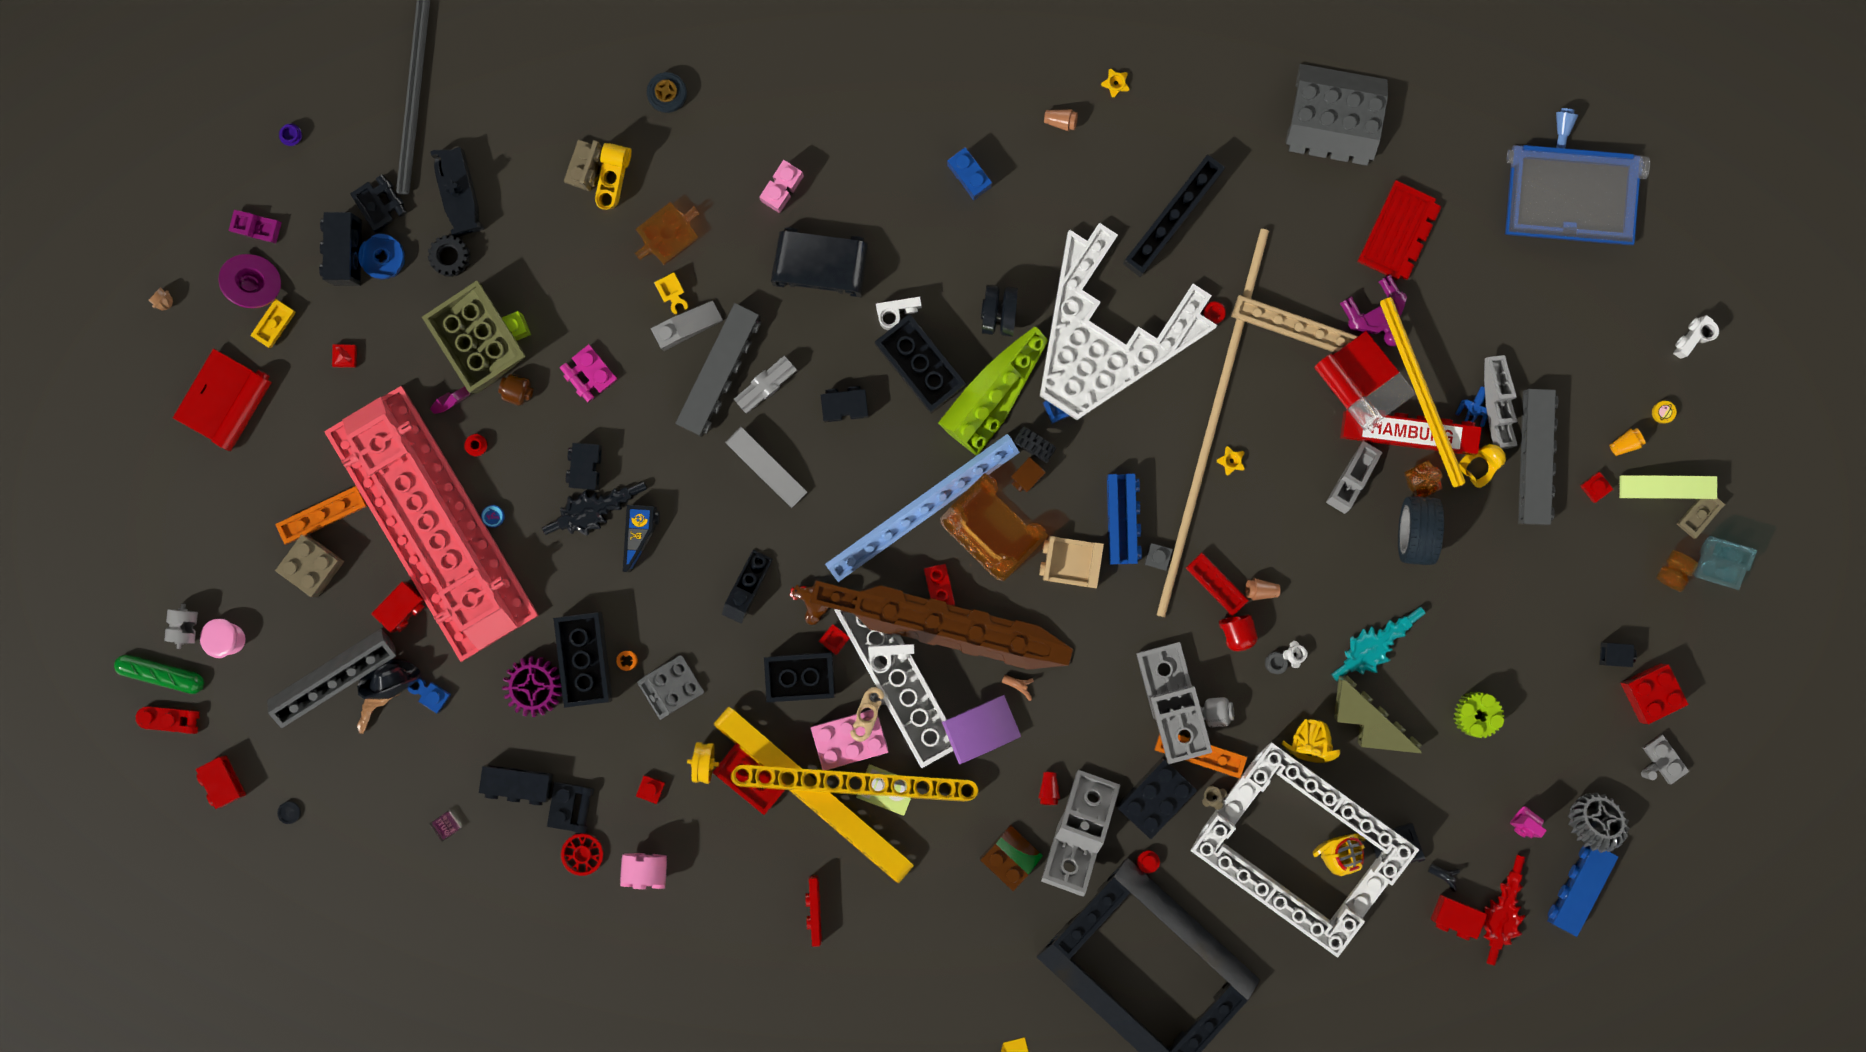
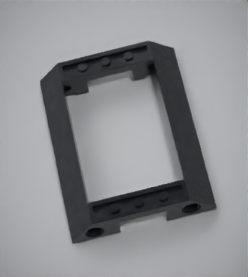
[1036,857,1260,1052]

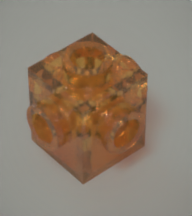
[1404,460,1443,497]

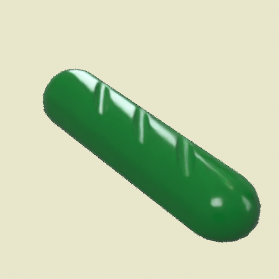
[114,655,204,694]

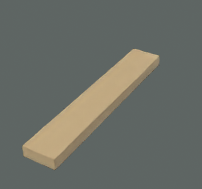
[1231,295,1358,353]

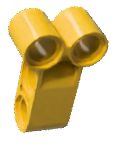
[595,143,632,210]

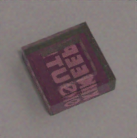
[429,810,462,842]

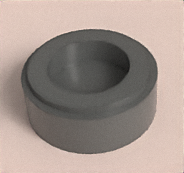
[1265,652,1288,674]

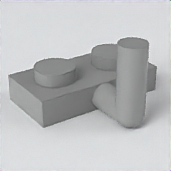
[1641,734,1689,784]

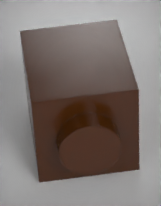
[1010,457,1046,493]

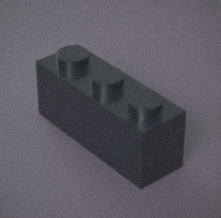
[479,765,553,805]

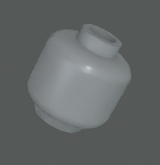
[1201,697,1234,727]

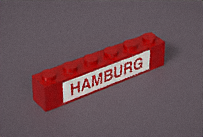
[1340,407,1481,456]

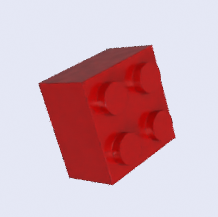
[1620,663,1689,725]

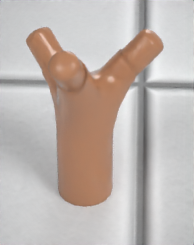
[1002,674,1034,701]

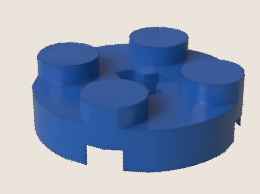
[358,234,405,279]

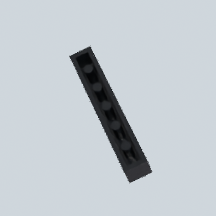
[1123,154,1225,277]

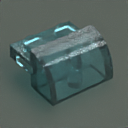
[1694,536,1757,590]

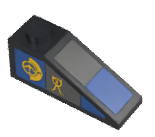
[623,505,660,572]

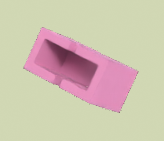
[759,160,804,213]

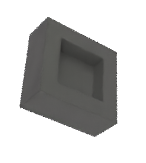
[1144,543,1173,571]

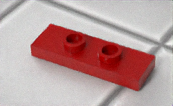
[1186,552,1249,616]
[805,876,822,947]

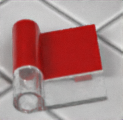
[1314,331,1416,432]

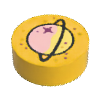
[1652,401,1677,424]

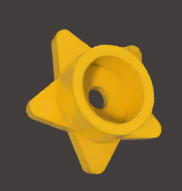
[1101,69,1129,98]
[1217,446,1245,475]

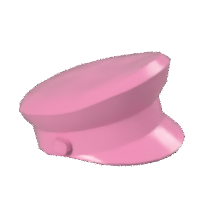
[200,619,245,658]

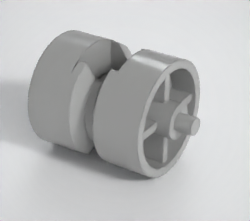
[164,604,198,649]

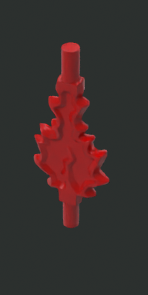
[1483,855,1526,966]

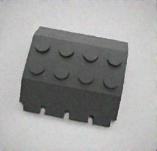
[1285,64,1388,166]

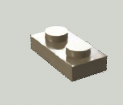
[1677,498,1725,539]

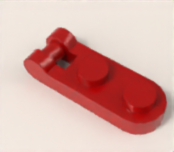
[135,706,200,734]

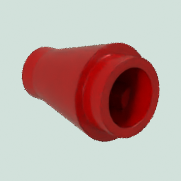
[1038,772,1060,805]

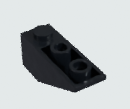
[722,550,773,624]

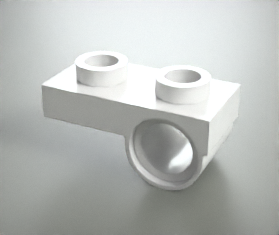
[1673,315,1719,359]

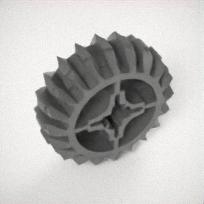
[1568,792,1630,853]

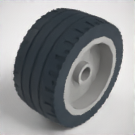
[1398,496,1444,565]

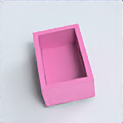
[811,709,889,770]

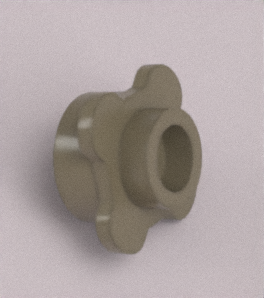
[1202,786,1227,810]

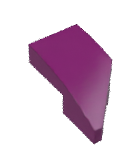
[430,386,471,414]

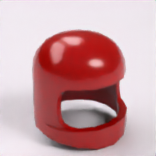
[1219,615,1258,652]

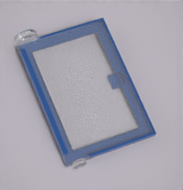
[1505,145,1650,245]

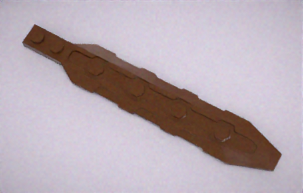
[810,580,1073,670]

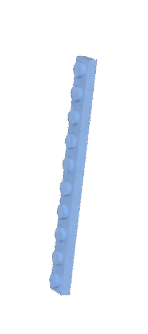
[825,434,1020,582]

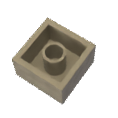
[275,534,345,597]

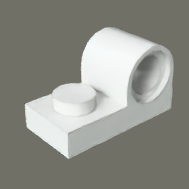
[876,297,922,330]
[868,644,914,673]

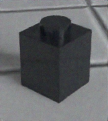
[1599,643,1637,667]

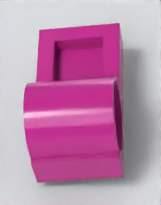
[1510,806,1547,838]

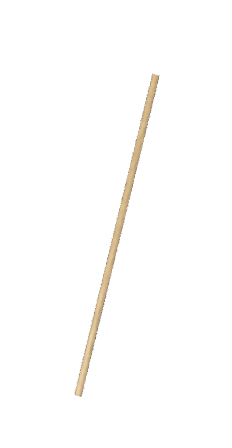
[1157,229,1269,617]

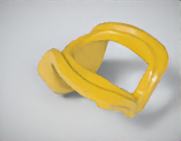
[1459,444,1506,488]

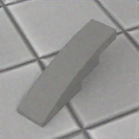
[1484,355,1517,449]
[725,427,807,508]

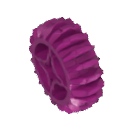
[502,656,562,717]

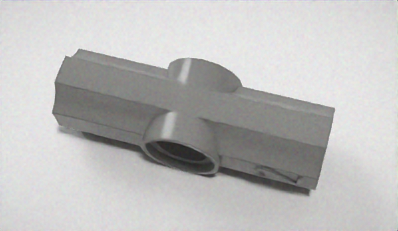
[734,356,797,414]

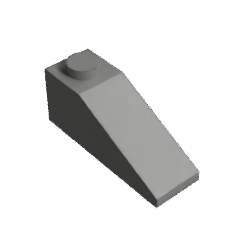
[651,301,723,351]

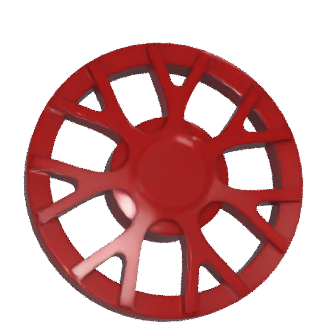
[561,833,604,876]

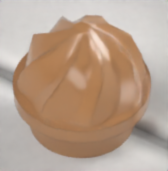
[148,287,173,311]

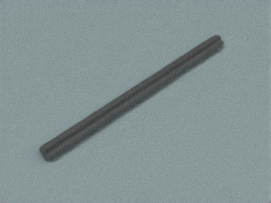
[396,0,430,195]

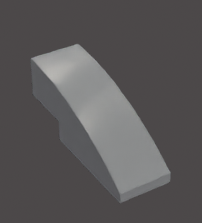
[1326,441,1382,514]

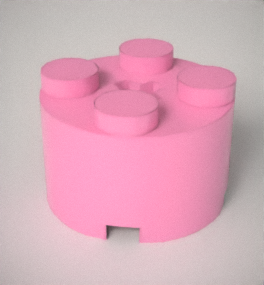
[620,853,667,889]

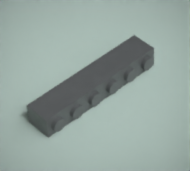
[675,303,762,437]
[1518,389,1559,525]
[267,628,396,729]

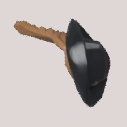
[357,659,422,734]

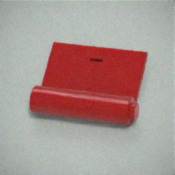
[173,349,272,452]

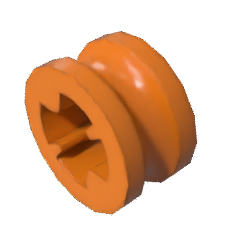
[616,651,638,671]

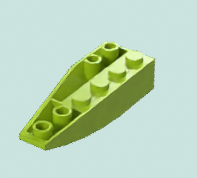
[938,327,1048,456]

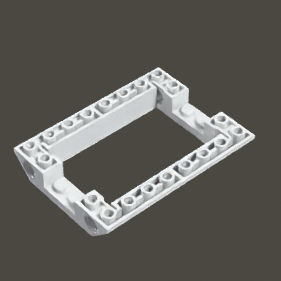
[1191,742,1419,958]

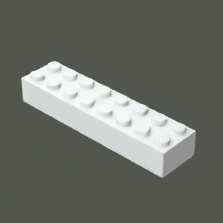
[834,609,953,768]

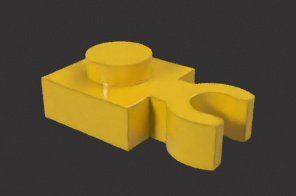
[654,272,688,314]

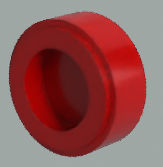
[1203,301,1226,324]

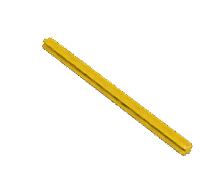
[1380,297,1465,487]

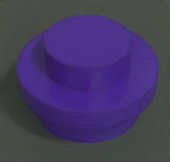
[279,124,302,146]

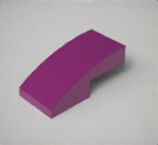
[228,210,282,244]

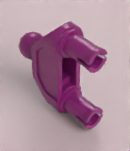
[1340,275,1407,346]

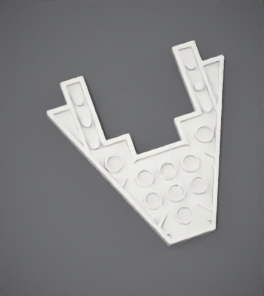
[1040,223,1217,420]

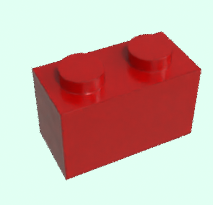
[371,581,425,633]
[196,755,246,809]
[1431,894,1487,941]

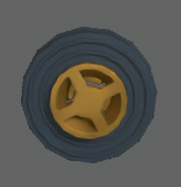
[647,72,687,113]

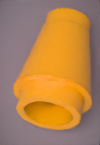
[1609,428,1646,456]

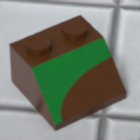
[980,825,1043,891]

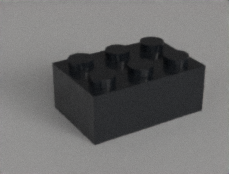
[319,212,362,286]
[764,652,836,703]
[1116,758,1197,839]

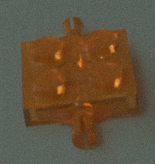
[635,202,700,265]

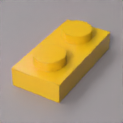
[250,299,296,349]

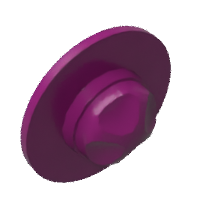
[218,254,281,308]

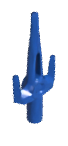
[1455,386,1488,427]

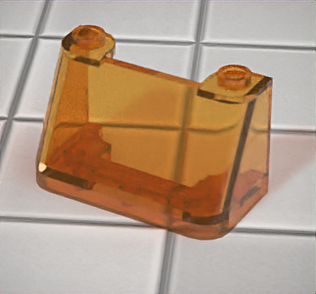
[940,473,1049,581]

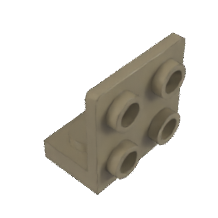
[564,140,603,191]

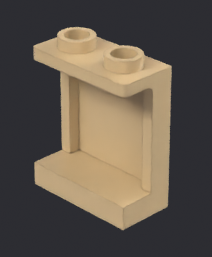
[1039,536,1104,588]

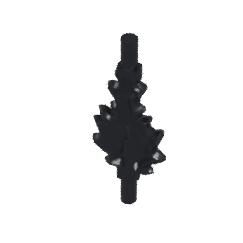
[542,481,647,536]

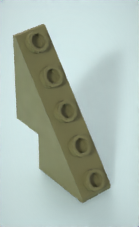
[1334,675,1422,753]

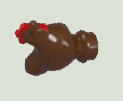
[790,585,829,625]

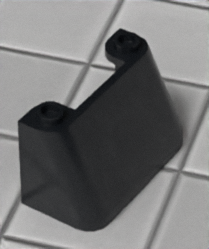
[771,227,868,298]

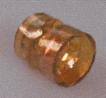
[1656,550,1699,592]

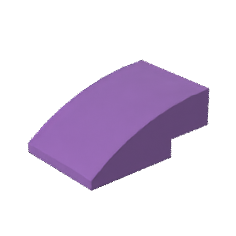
[942,695,1021,764]

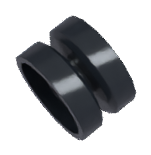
[981,285,1018,337]

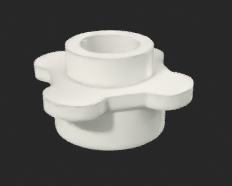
[1283,641,1308,668]

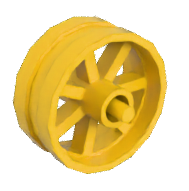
[687,742,719,784]

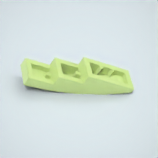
[1619,476,1717,499]

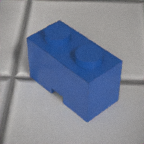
[947,148,992,200]

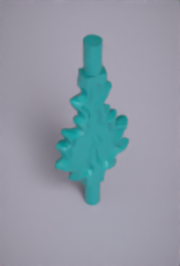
[1331,607,1426,681]

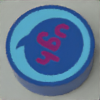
[481,505,505,528]

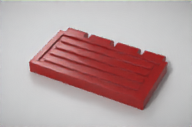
[1357,180,1442,280]

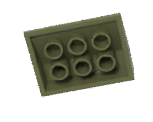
[422,280,526,394]

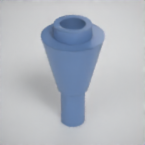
[1556,108,1578,149]

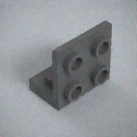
[637,655,704,720]

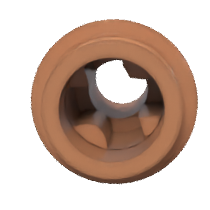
[1044,109,1078,132]
[1245,578,1280,600]

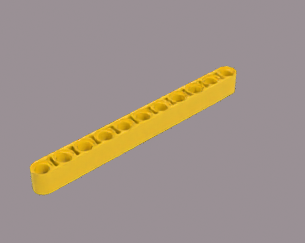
[713,707,914,883]
[731,765,978,802]

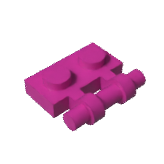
[560,344,618,403]

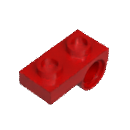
[924,564,955,606]

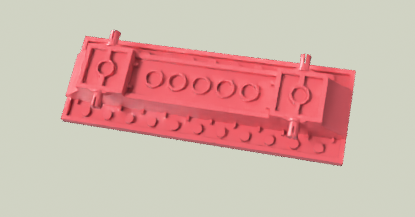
[324,386,539,662]

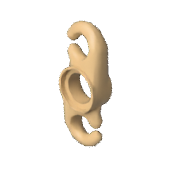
[850,687,884,742]

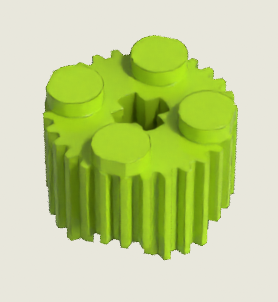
[1453,692,1504,738]

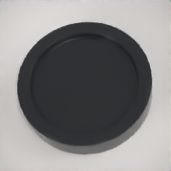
[277,801,301,824]

